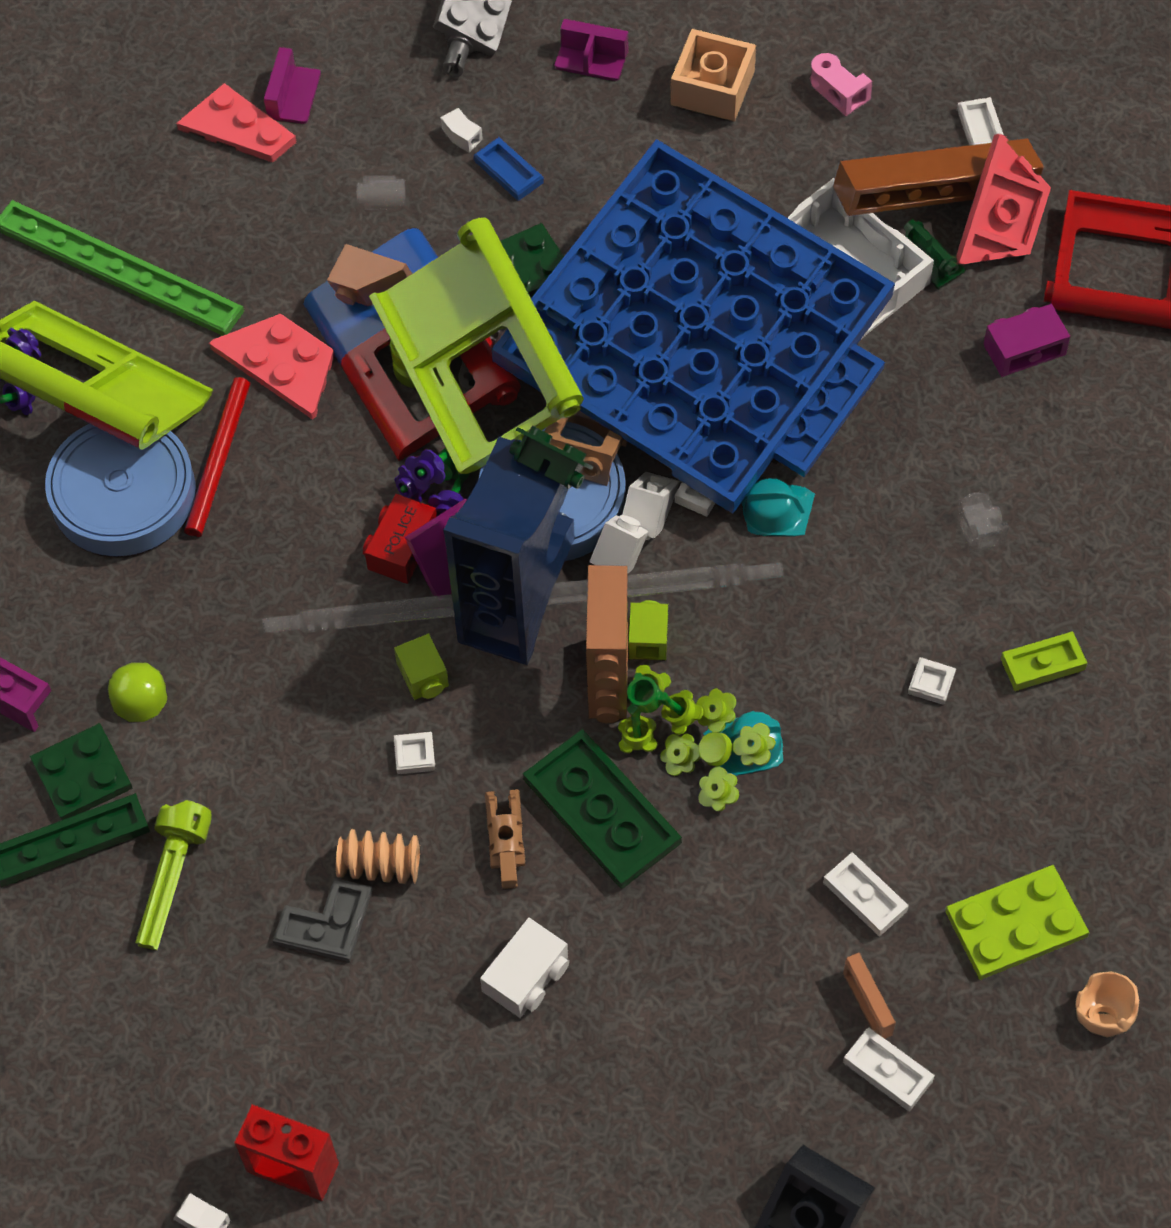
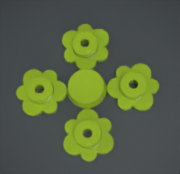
[660,689,776,811]

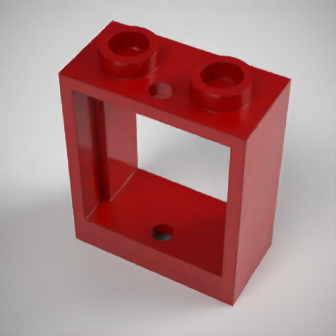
[234,1104,339,1201]

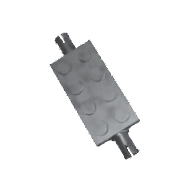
[433,0,512,77]

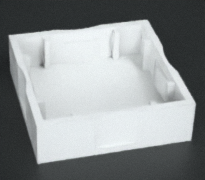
[788,178,934,338]

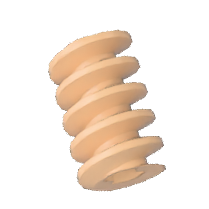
[336,829,420,884]

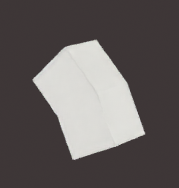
[441,108,483,153]
[173,1193,230,1228]

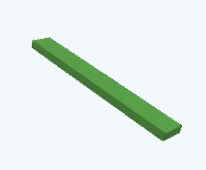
[0,200,244,336]

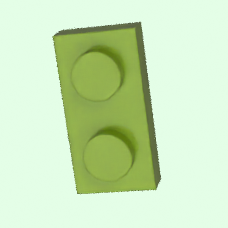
[1001,631,1087,691]

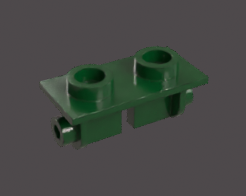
[904,219,966,289]
[509,426,593,489]

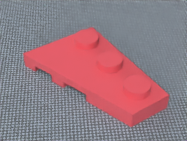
[176,83,296,163]

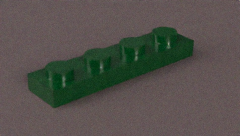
[0,793,150,888]

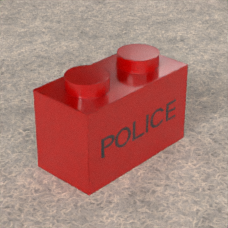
[363,494,437,584]

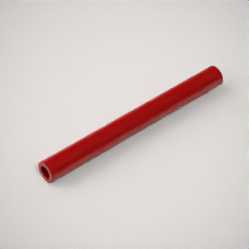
[184,377,250,537]

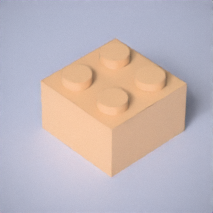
[671,29,756,121]

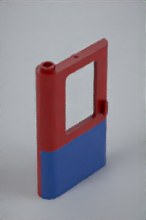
[303,228,521,461]

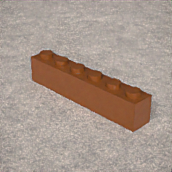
[833,138,1044,216]

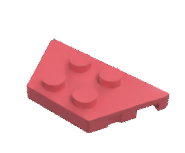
[956,134,1051,265]
[209,314,335,420]

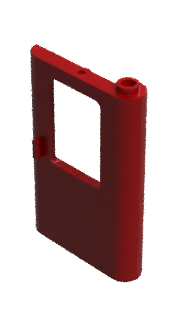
[1044,190,1171,329]

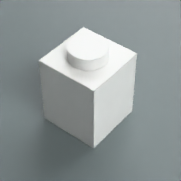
[589,515,649,573]

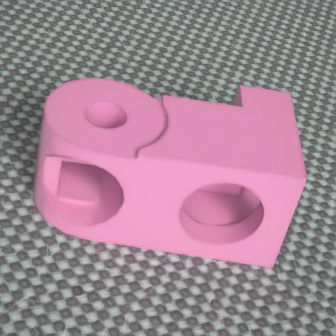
[811,53,872,116]

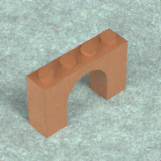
[586,565,628,723]

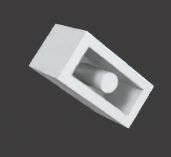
[480,918,569,1018]

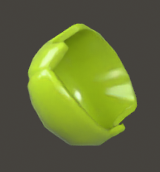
[108,662,167,722]

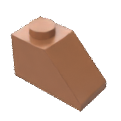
[327,244,412,306]

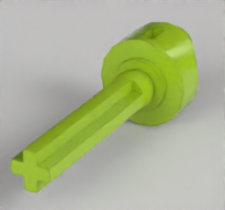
[135,800,212,950]

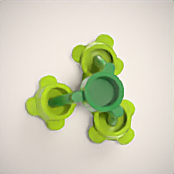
[618,665,703,753]

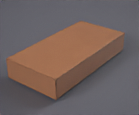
[843,953,896,1039]

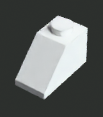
[623,472,680,540]

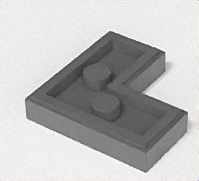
[273,878,372,962]

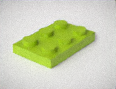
[945,864,1090,980]

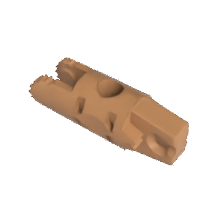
[485,789,526,889]

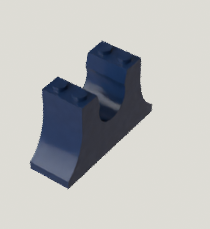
[444,437,575,665]

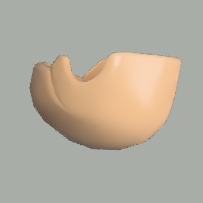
[1075,971,1139,1037]

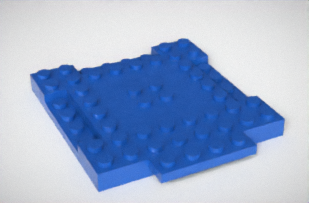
[492,139,895,514]

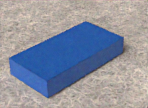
[473,137,544,201]

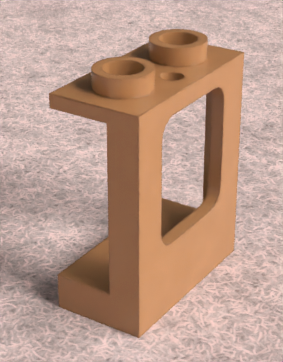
[544,411,628,486]

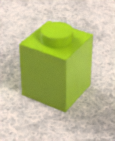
[629,600,668,660]
[394,634,449,700]

